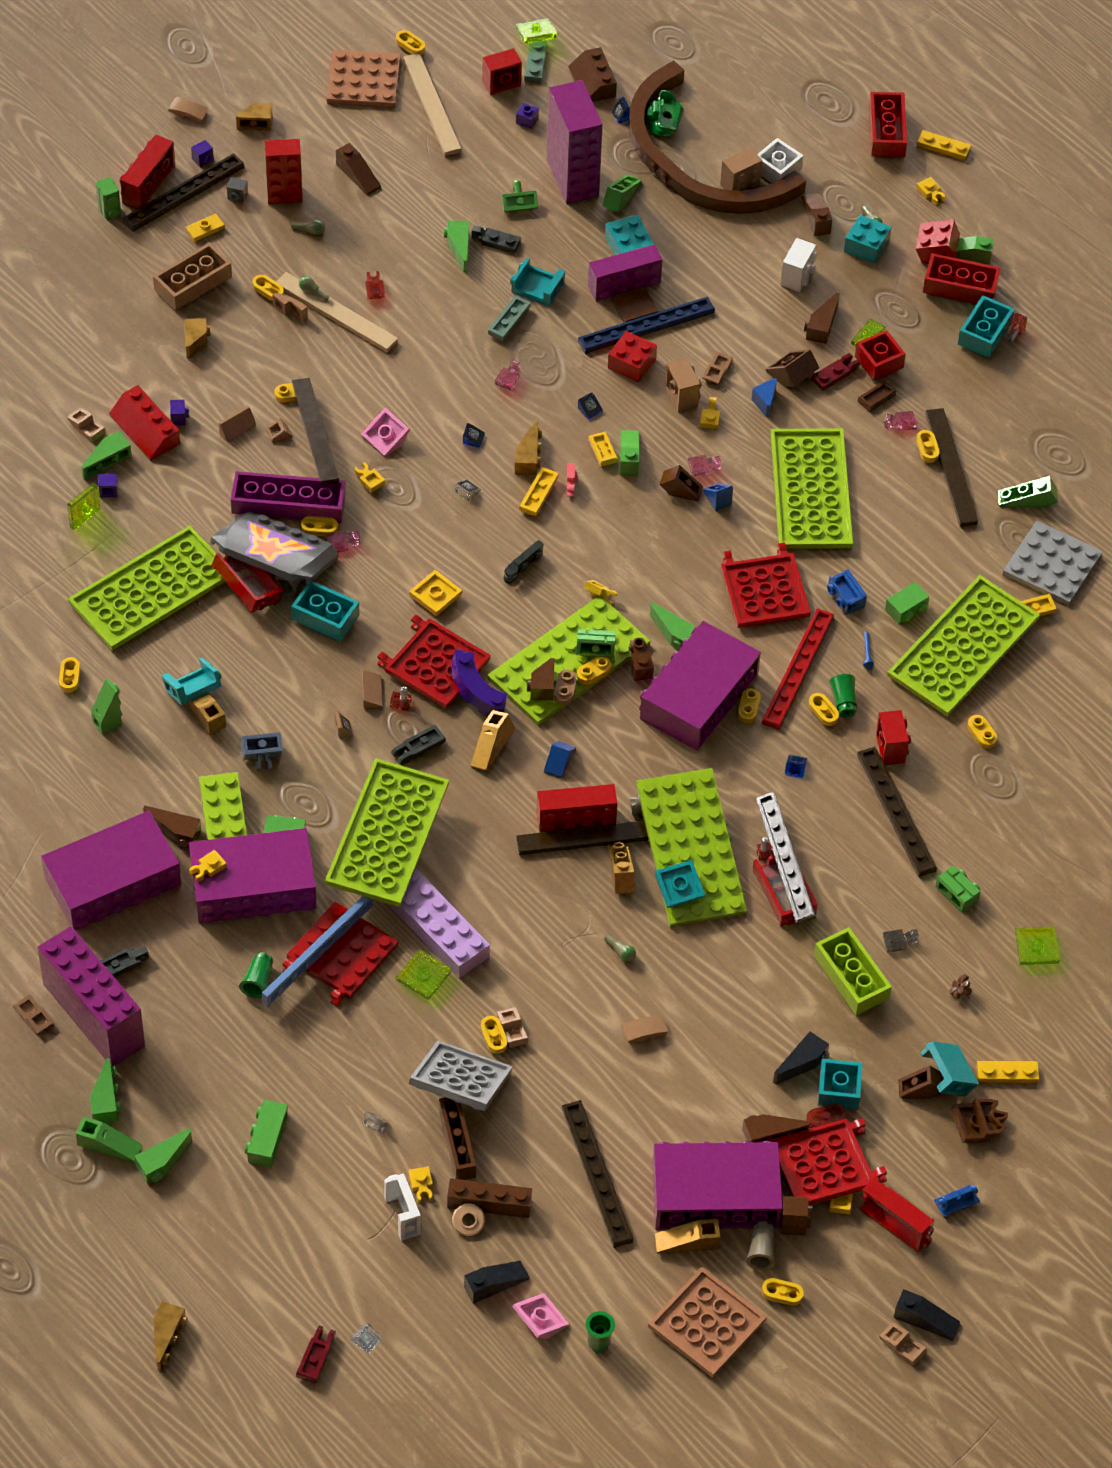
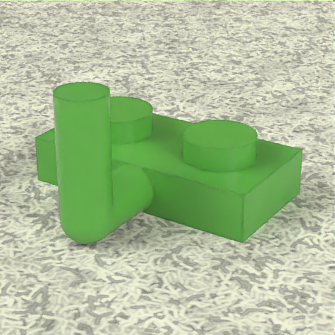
[501,180,539,213]

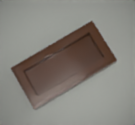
[857,380,897,412]

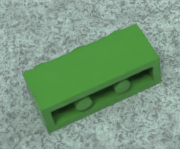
[245,1100,288,1167]

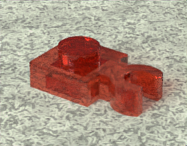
[365,271,385,300]

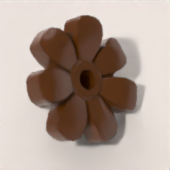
[950,974,972,999]

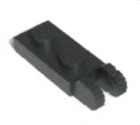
[503,540,544,583]
[391,725,446,765]

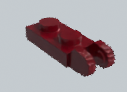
[811,353,860,391]
[296,1325,336,1384]

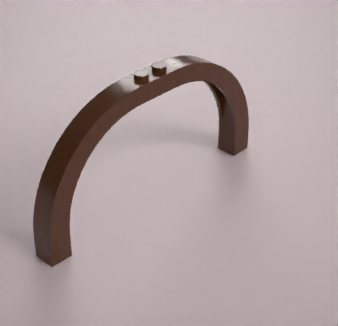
[629,60,806,214]

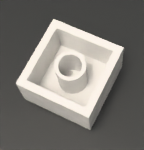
[757,138,803,183]
[781,238,817,292]

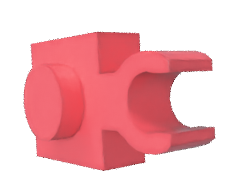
[567,463,578,497]

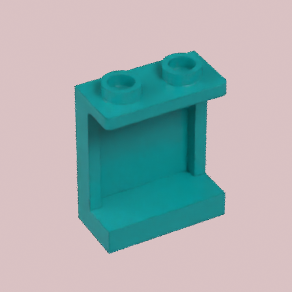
[510,257,565,307]
[161,658,222,705]
[920,1041,979,1096]

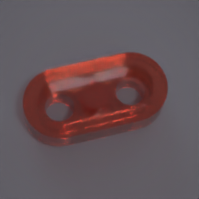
[806,1104,846,1128]

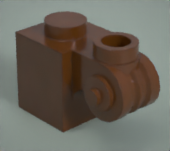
[628,637,654,681]

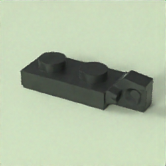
[471,226,521,254]
[100,945,149,977]

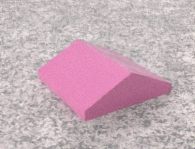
[361,407,410,457]
[513,1293,569,1339]

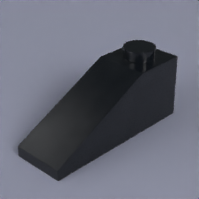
[773,1031,830,1084]
[464,1260,530,1304]
[894,1289,960,1341]

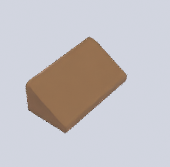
[219,406,256,442]
[362,670,382,708]

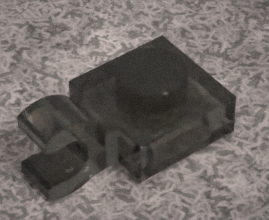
[883,929,919,953]

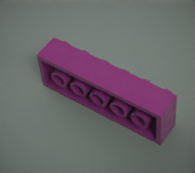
[231,471,346,523]

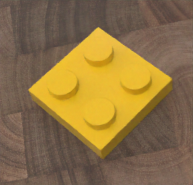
[409,570,462,616]

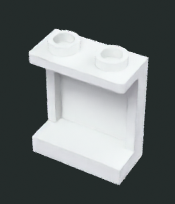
[384,1173,421,1241]

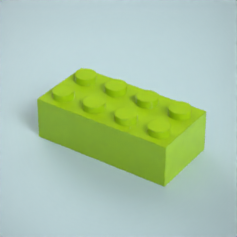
[199,772,247,840]
[814,927,892,1015]

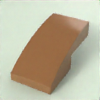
[168,97,208,123]
[273,293,308,322]
[702,351,733,385]
[67,408,106,442]
[13,994,54,1035]
[496,1007,528,1049]
[621,1015,668,1043]
[879,1322,927,1366]

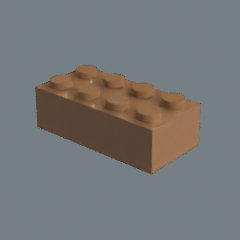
[153,242,232,311]

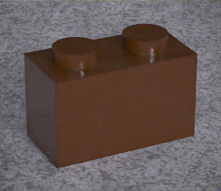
[780,1196,812,1236]

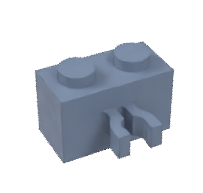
[240,732,283,771]

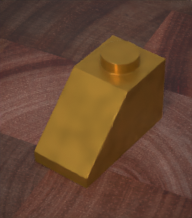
[236,103,273,130]
[185,318,211,358]

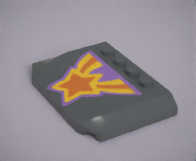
[210,511,339,584]

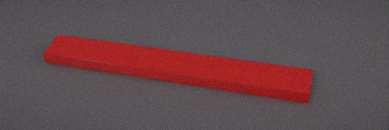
[762,608,834,730]

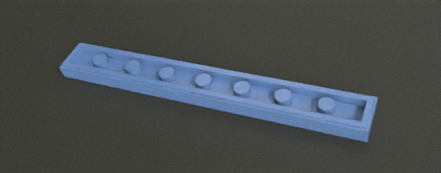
[262,896,373,1007]

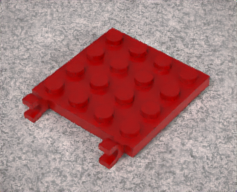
[721,542,811,628]
[377,614,491,709]
[283,901,398,1007]
[770,1118,887,1206]

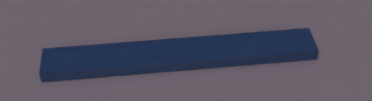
[578,296,715,354]

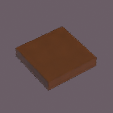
[612,286,658,323]

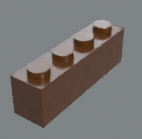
[439,1097,476,1180]
[447,1178,532,1218]

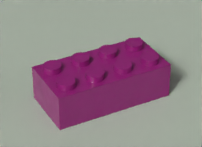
[588,244,663,301]

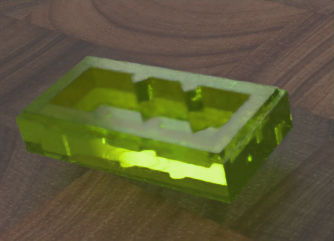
[851,318,886,347]

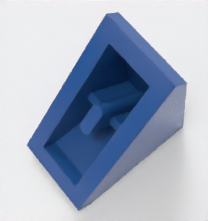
[751,378,777,417]
[703,483,733,511]
[544,741,576,779]

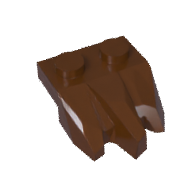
[951,1098,1008,1143]

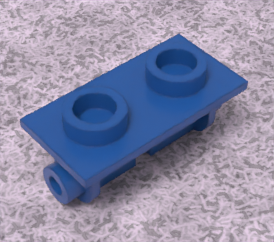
[934,1185,980,1217]

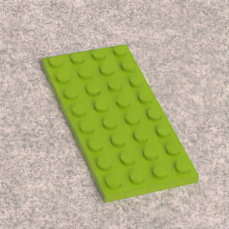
[770,428,853,549]
[68,526,226,651]
[887,575,1040,717]
[487,596,650,726]
[325,758,449,907]
[636,768,747,927]

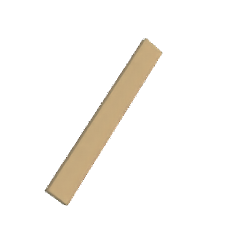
[403,53,461,156]
[276,272,398,353]

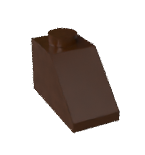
[659,465,703,501]
[527,658,555,700]
[898,1065,944,1099]

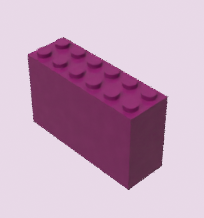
[547,80,603,204]
[639,621,761,751]
[41,811,181,930]
[189,828,317,923]
[37,926,145,1066]
[652,1141,782,1230]

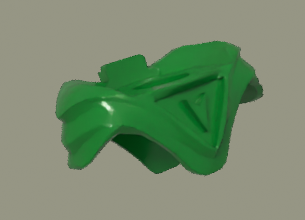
[646,90,684,136]

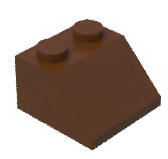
[765,349,820,388]

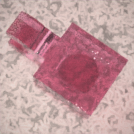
[495,360,520,391]
[883,411,917,431]
[688,454,721,476]
[327,531,360,552]

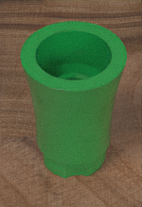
[829,674,857,718]
[239,952,273,998]
[585,1311,615,1353]

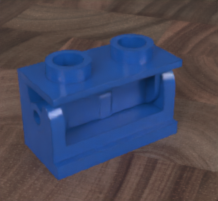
[827,569,867,615]

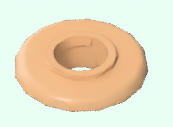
[452,1203,485,1236]

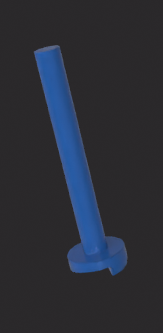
[863,632,874,669]

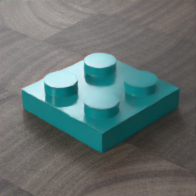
[654,860,705,909]

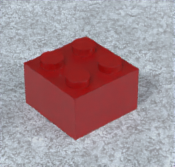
[482,48,522,95]
[916,219,960,263]
[855,330,906,381]
[608,331,657,383]
[876,710,911,765]

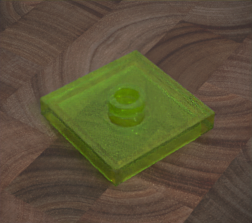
[515,18,557,44]
[67,483,101,530]
[1015,926,1060,965]
[396,949,452,1000]

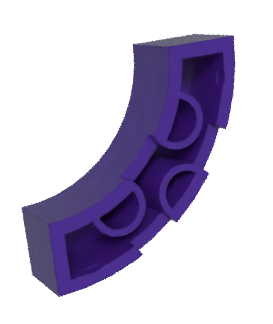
[451,649,507,716]

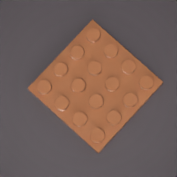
[327,49,400,108]
[648,1267,767,1378]

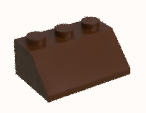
[568,47,617,102]

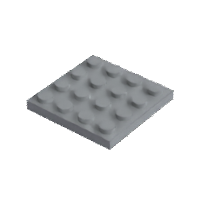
[1002,521,1103,606]
[409,1040,513,1111]

